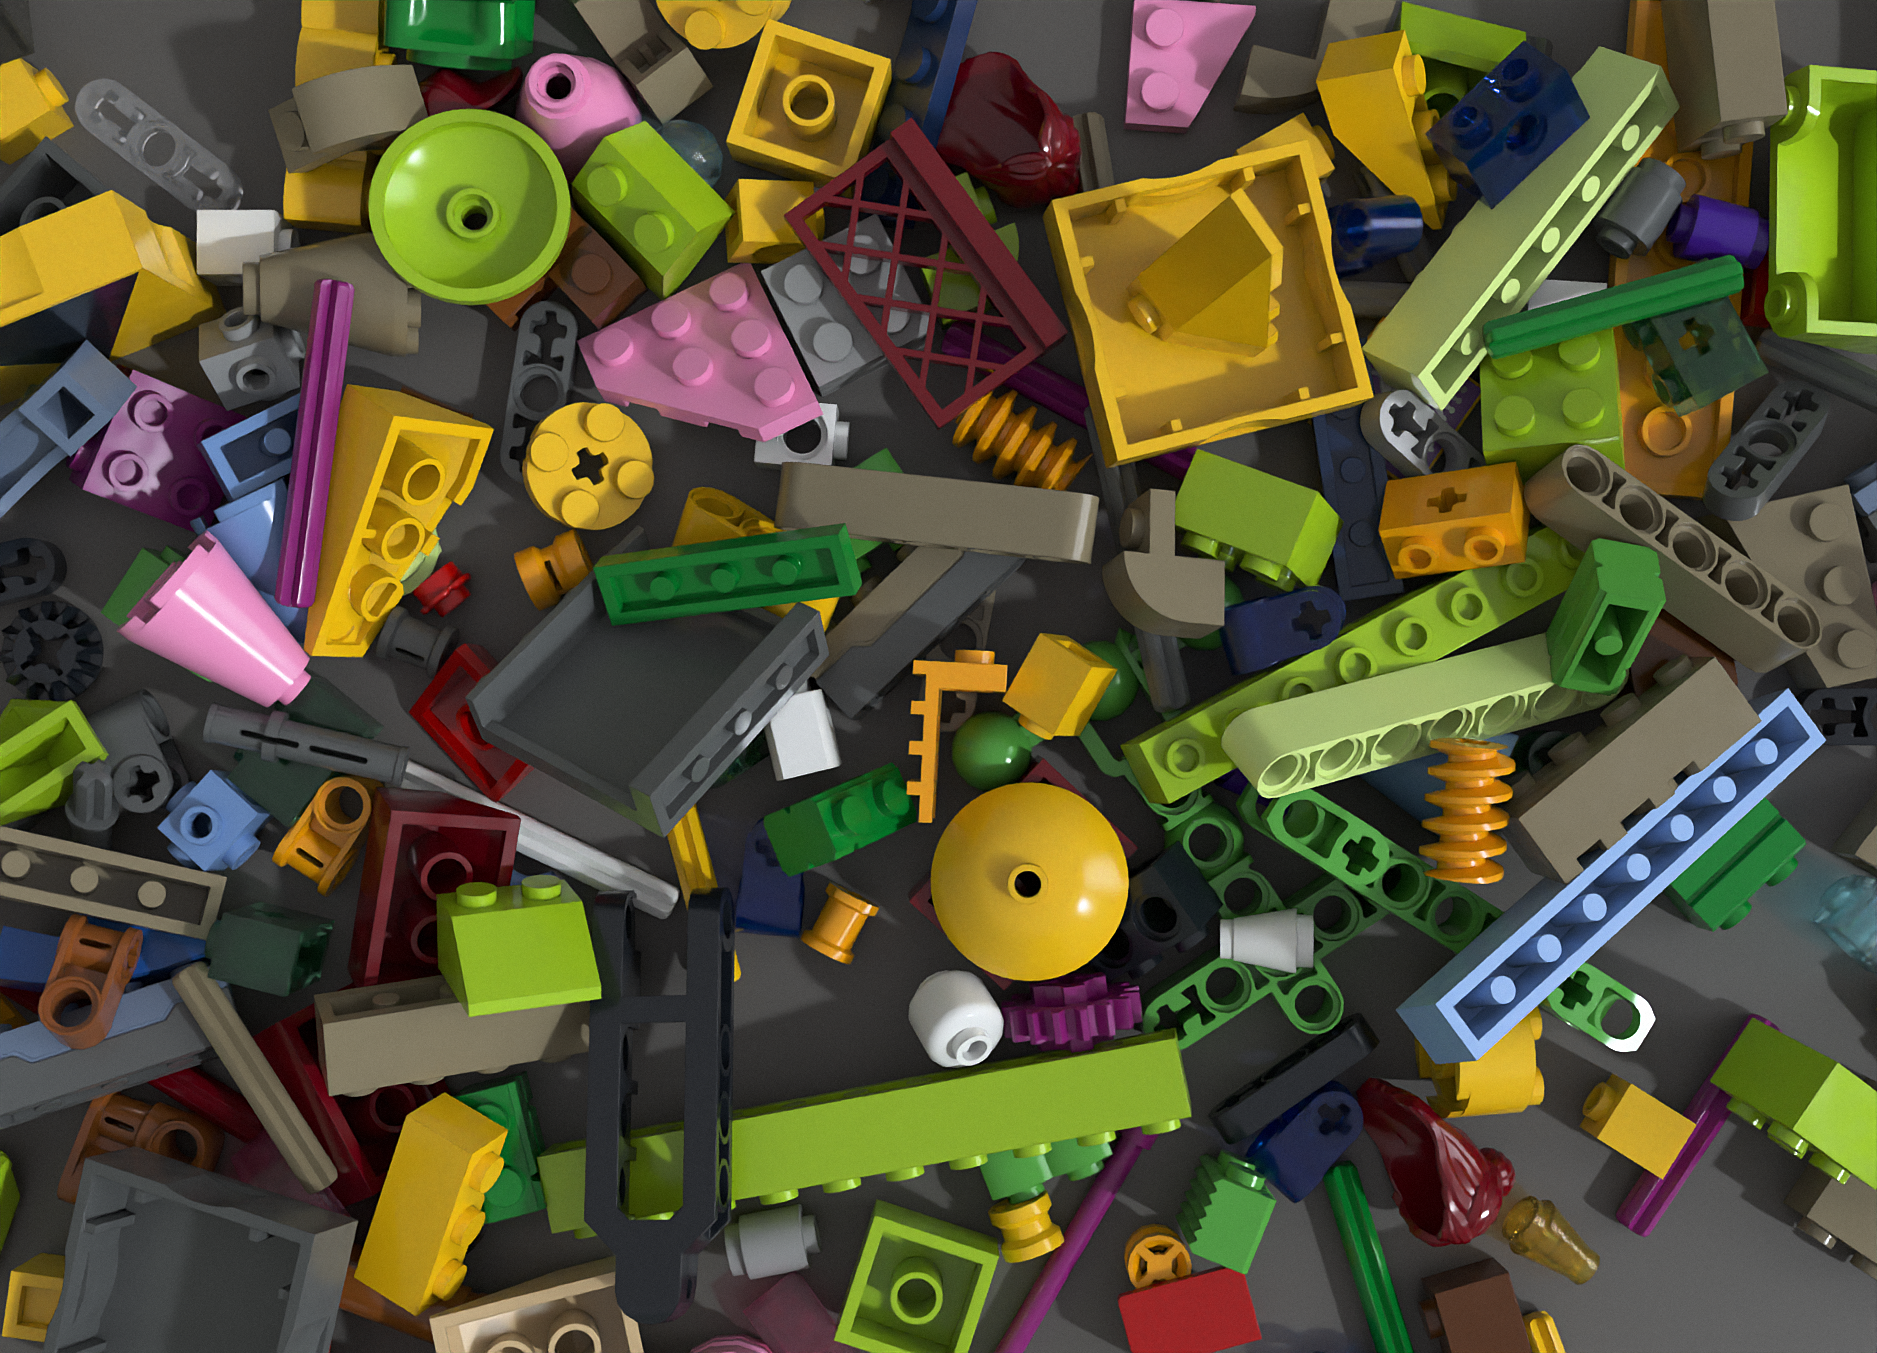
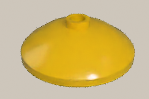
[931,782,1129,981]

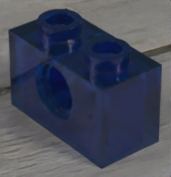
[1425,41,1590,209]

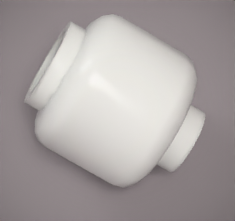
[908,970,1004,1068]

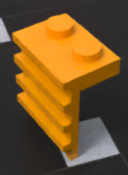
[906,650,1008,823]

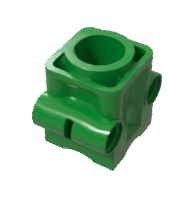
[384,0,535,71]

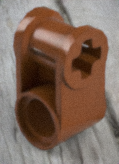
[38,913,143,1049]

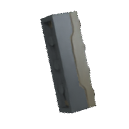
[810,545,1028,720]

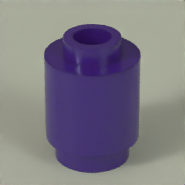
[1666,194,1769,270]

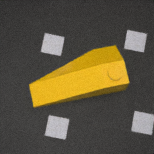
[1126,187,1284,358]
[304,384,494,657]

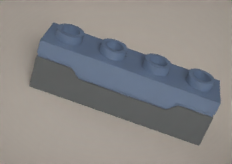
[0,961,241,1130]

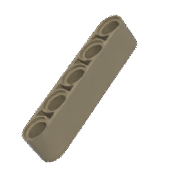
[1524,444,1823,673]
[774,462,1099,564]

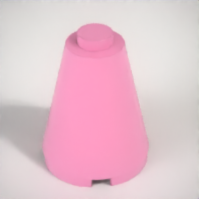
[117,530,311,708]

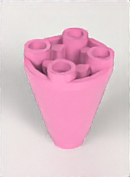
[515,53,642,183]

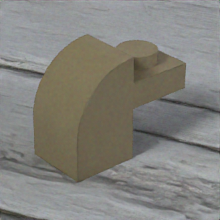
[268,65,429,173]
[1102,488,1225,639]

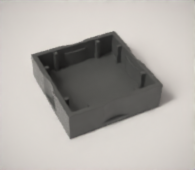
[42,1146,358,1353]

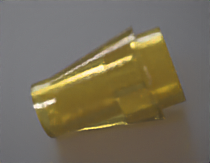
[1502,1196,1600,1285]

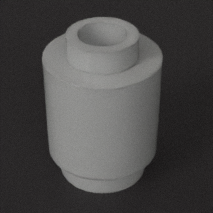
[724,1204,822,1280]

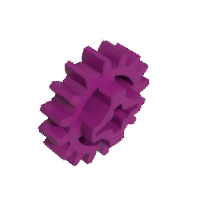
[1000,972,1143,1053]

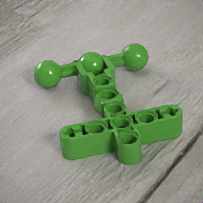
[952,575,1401,1050]

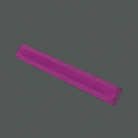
[1616,1014,1783,1237]

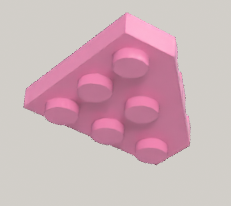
[577,263,823,442]

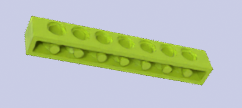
[1120,522,1585,804]

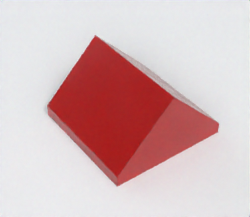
[409,643,535,803]

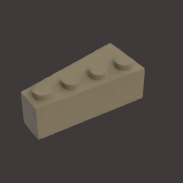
[1492,654,1762,885]

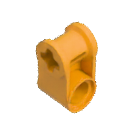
[272,774,384,897]

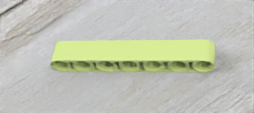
[1221,633,1629,799]

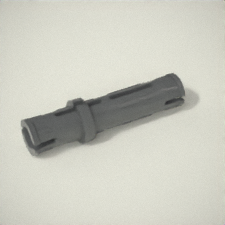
[203,702,410,787]

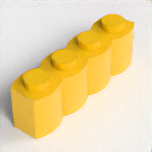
[283,0,398,234]

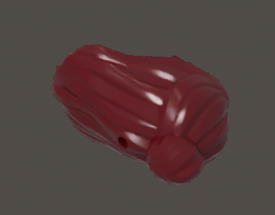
[936,51,1083,209]
[1355,1078,1516,1247]

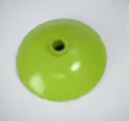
[368,109,571,305]

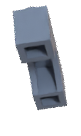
[0,340,137,518]

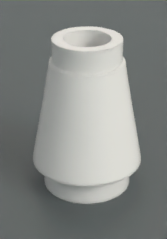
[1220,908,1314,974]

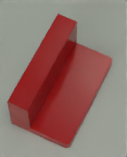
[1117,1266,1262,1353]

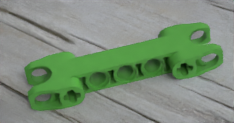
[1235,782,1655,1052]

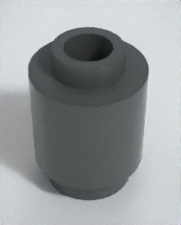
[1591,158,1686,259]

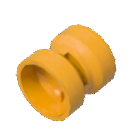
[514,528,594,611]

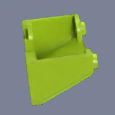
[1764,65,1877,354]

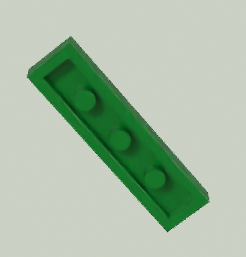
[593,523,862,626]

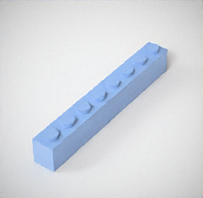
[1396,688,1826,1064]

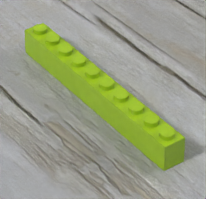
[536,1028,1191,1239]

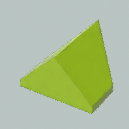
[0,698,109,826]

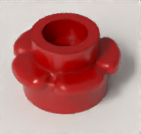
[412,561,472,618]

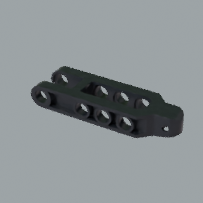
[584,887,735,1325]

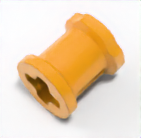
[800,881,879,965]

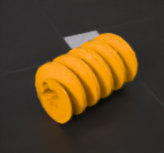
[952,389,1093,491]
[1418,738,1516,884]

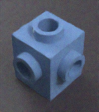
[157,770,276,871]

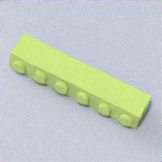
[1362,46,1680,411]

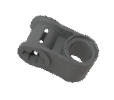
[85,688,192,815]

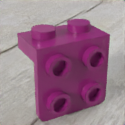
[66,363,247,532]

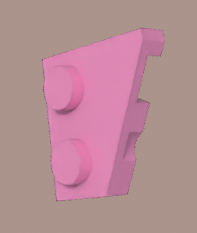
[1123,0,1256,134]

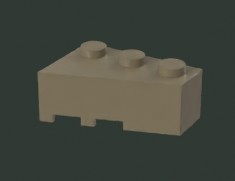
[1697,484,1877,689]

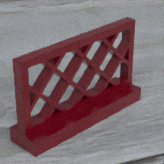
[784,117,1068,430]

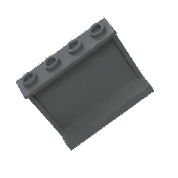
[465,525,829,838]

